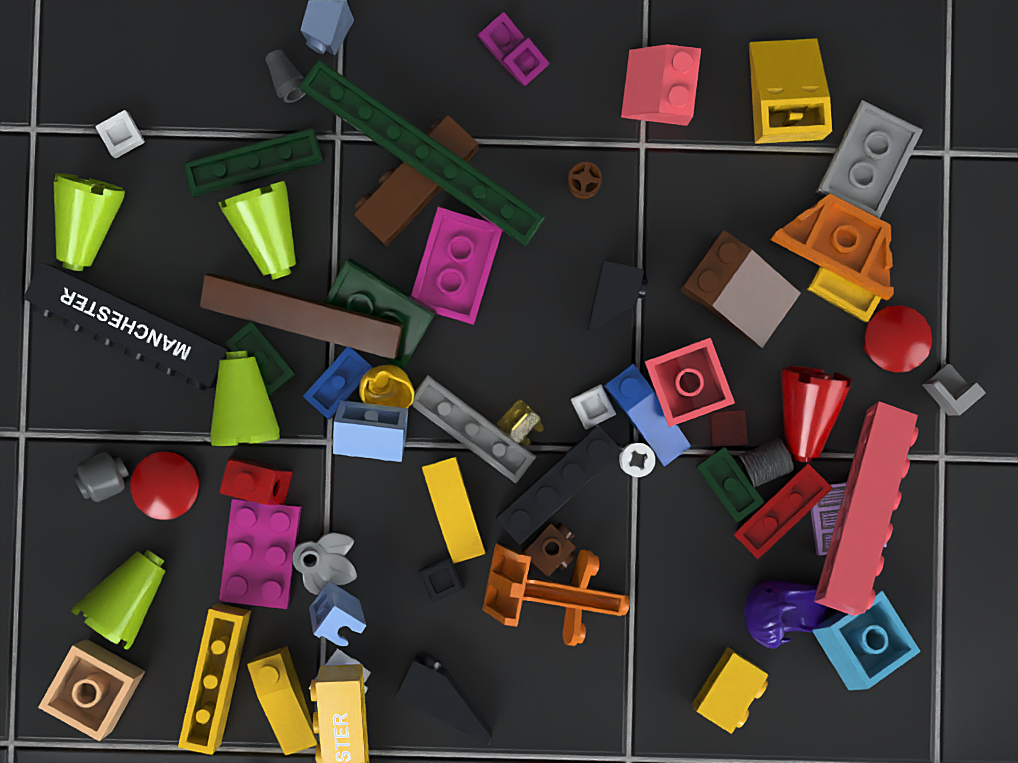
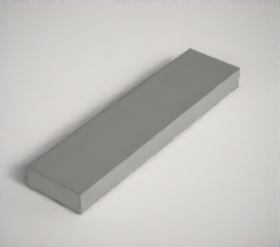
[411,375,536,483]

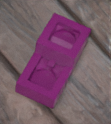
[477,12,550,87]

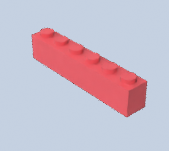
[814,401,918,616]

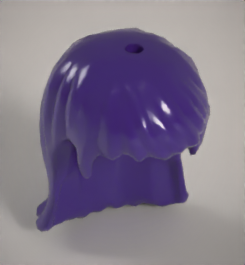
[744,580,828,649]

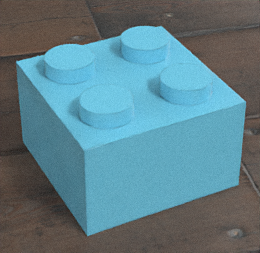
[812,591,921,690]

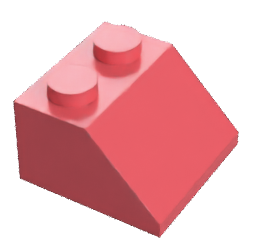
[621,44,701,126]
[645,338,735,427]

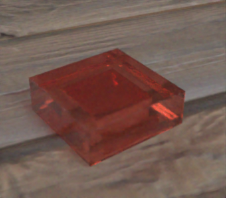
[709,410,748,447]

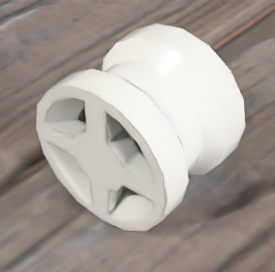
[619,442,655,477]

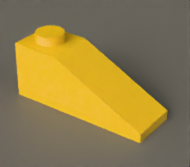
[247,646,319,756]

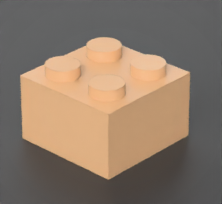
[38,639,145,742]

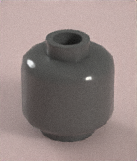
[73,451,129,502]

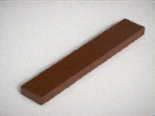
[200,273,403,359]

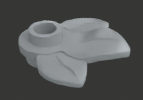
[292,532,357,595]

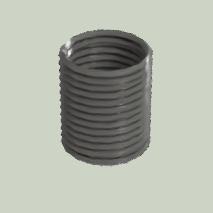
[738,438,794,488]

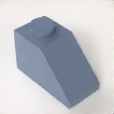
[300,0,354,55]

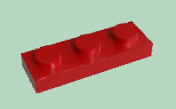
[733,463,833,559]

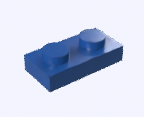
[303,347,374,419]

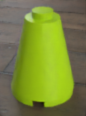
[54,173,125,271]
[218,181,296,280]
[210,350,280,446]
[71,549,166,650]

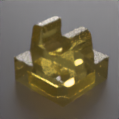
[496,399,544,446]

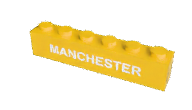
[310,664,369,763]

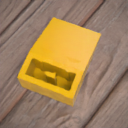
[749,38,832,144]

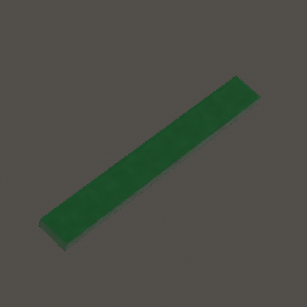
[299,59,546,247]

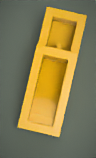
[422,457,486,564]

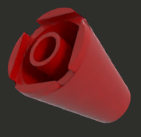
[781,366,852,463]

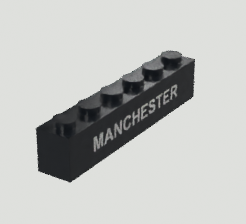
[23,262,232,391]

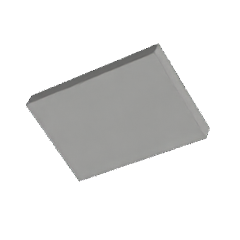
[815,100,923,219]

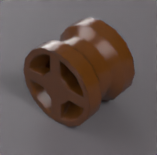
[567,161,602,200]

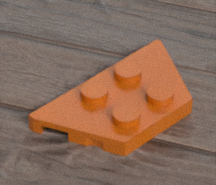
[770,193,894,301]

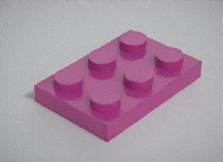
[411,207,502,325]
[219,498,302,609]

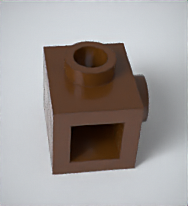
[522,521,576,577]

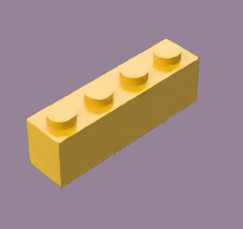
[178,603,251,755]

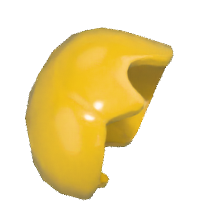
[359,364,414,408]

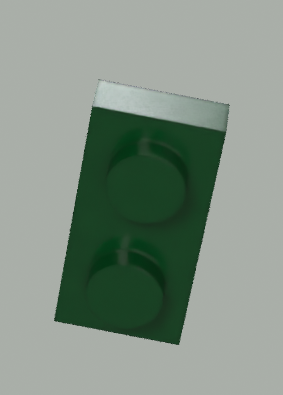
[225,321,296,396]
[695,446,765,522]

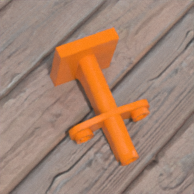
[482,543,630,646]

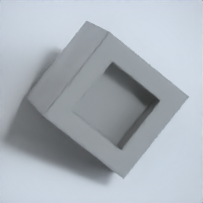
[922,364,986,415]

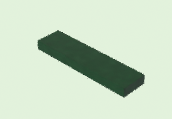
[183,127,324,197]

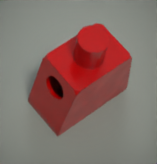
[219,455,293,505]

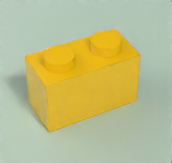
[692,647,768,734]

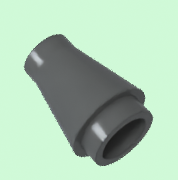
[265,50,306,103]

